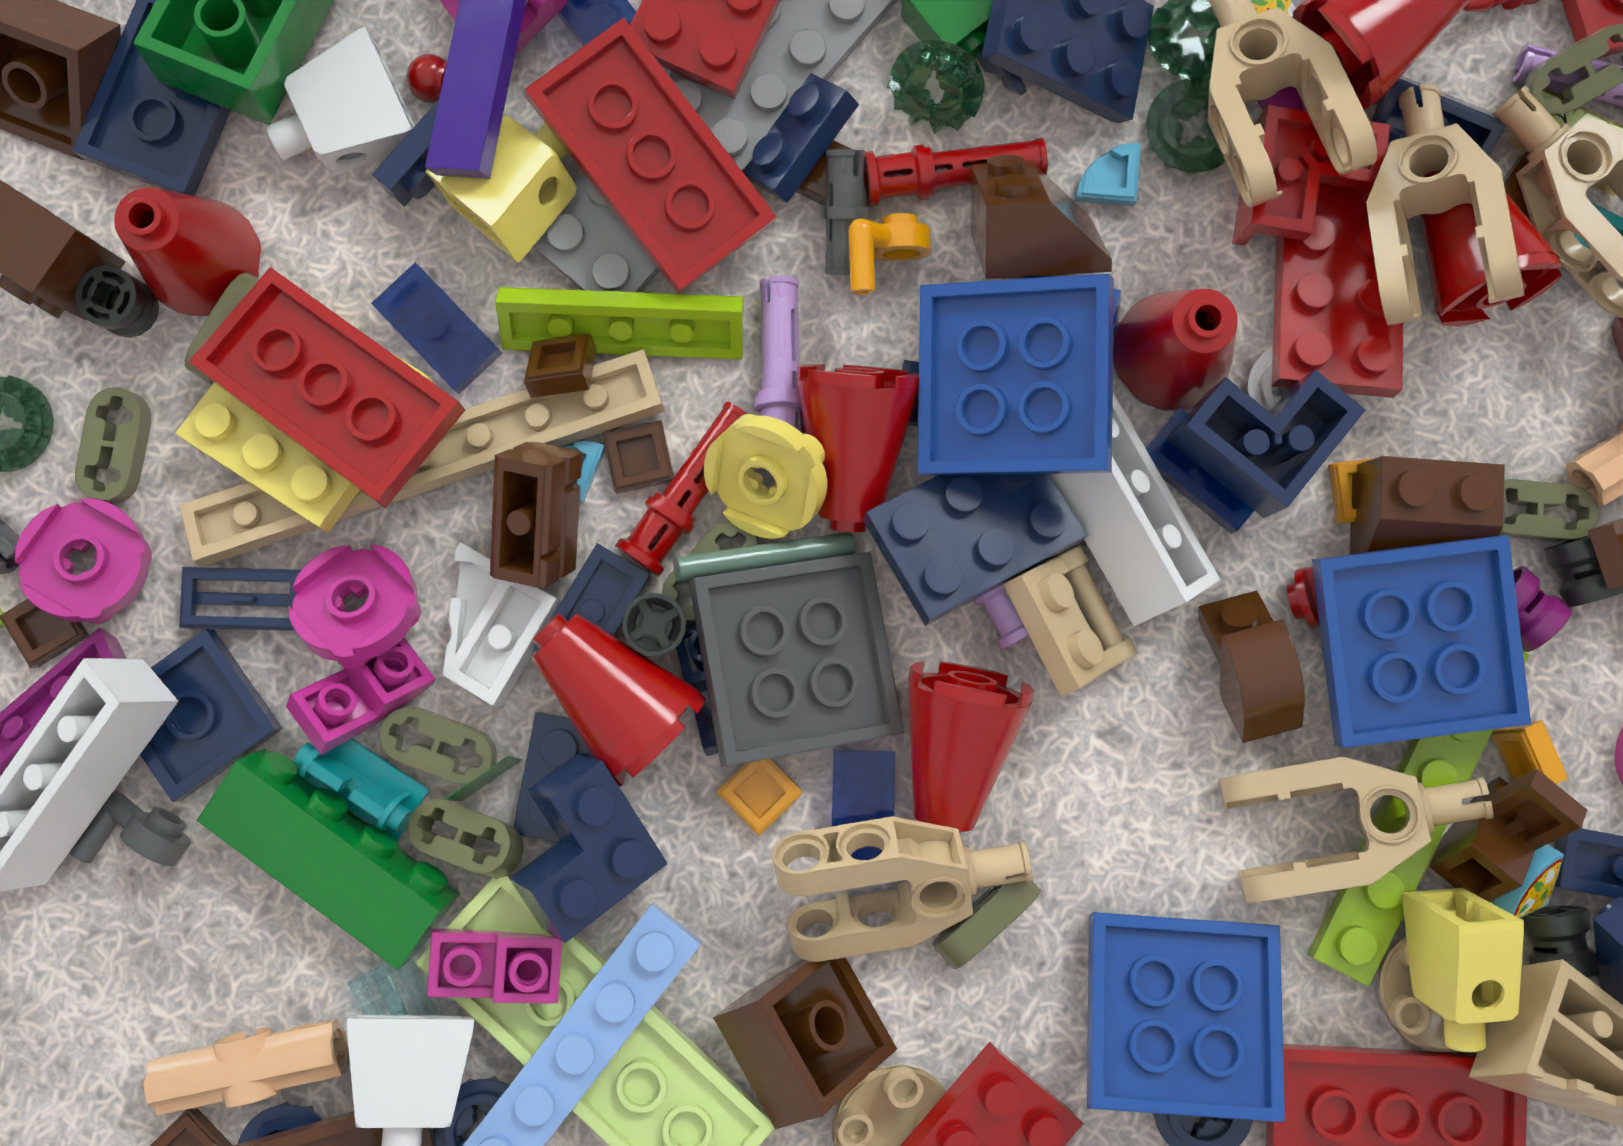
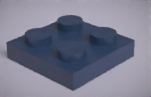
[140,629,283,802]

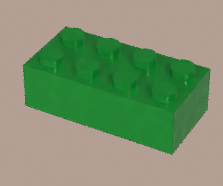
[133,0,334,126]

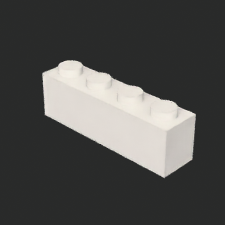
[1050,392,1221,626]
[0,658,178,891]

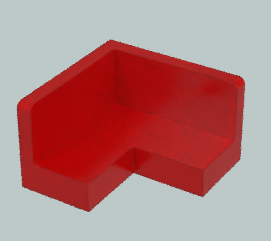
[1232,105,1390,246]

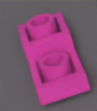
[286,637,435,755]
[427,928,562,1003]

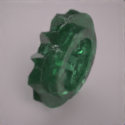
[1148,0,1221,82]
[887,40,985,135]
[1144,79,1226,177]
[0,375,54,472]

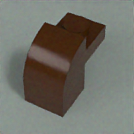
[1198,590,1305,743]
[1430,769,1587,902]

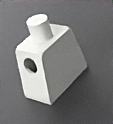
[266,26,415,174]
[347,1014,474,1146]

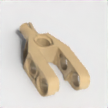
[1207,0,1377,207]
[1366,83,1525,326]
[1493,85,1623,318]
[1218,757,1493,903]
[772,816,1033,962]

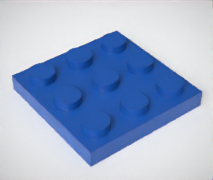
[918,273,1114,476]
[1312,535,1531,748]
[1087,912,1285,1122]

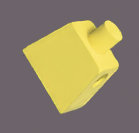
[425,116,577,263]
[1402,888,1524,1052]

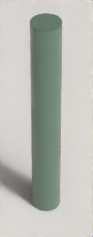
[673,532,856,582]

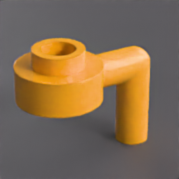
[848,213,932,295]

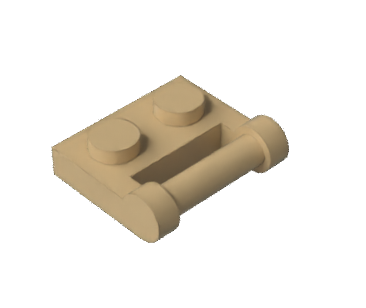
[1003,544,1138,696]

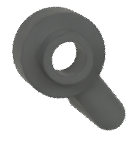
[69,792,191,866]

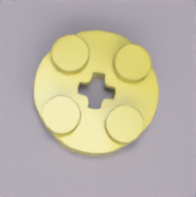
[704,414,827,539]

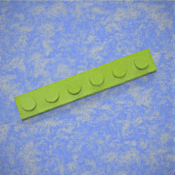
[1307,652,1530,987]

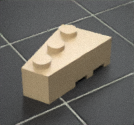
[1469,959,1623,1127]

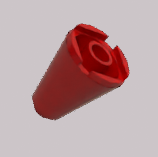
[1293,0,1471,110]
[1420,170,1563,327]
[114,187,261,316]
[1113,289,1238,411]
[797,364,919,533]
[531,613,706,787]
[908,661,1035,833]

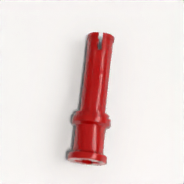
[863,138,1048,207]
[615,402,747,577]

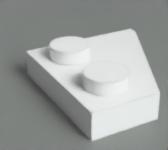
[443,542,562,708]

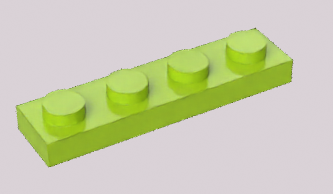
[495,287,744,359]

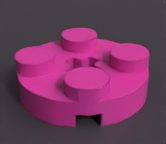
[15,498,152,624]
[289,544,421,669]

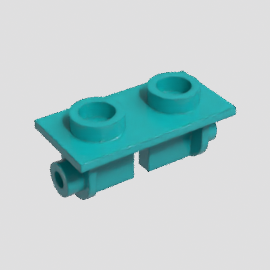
[293,738,430,841]

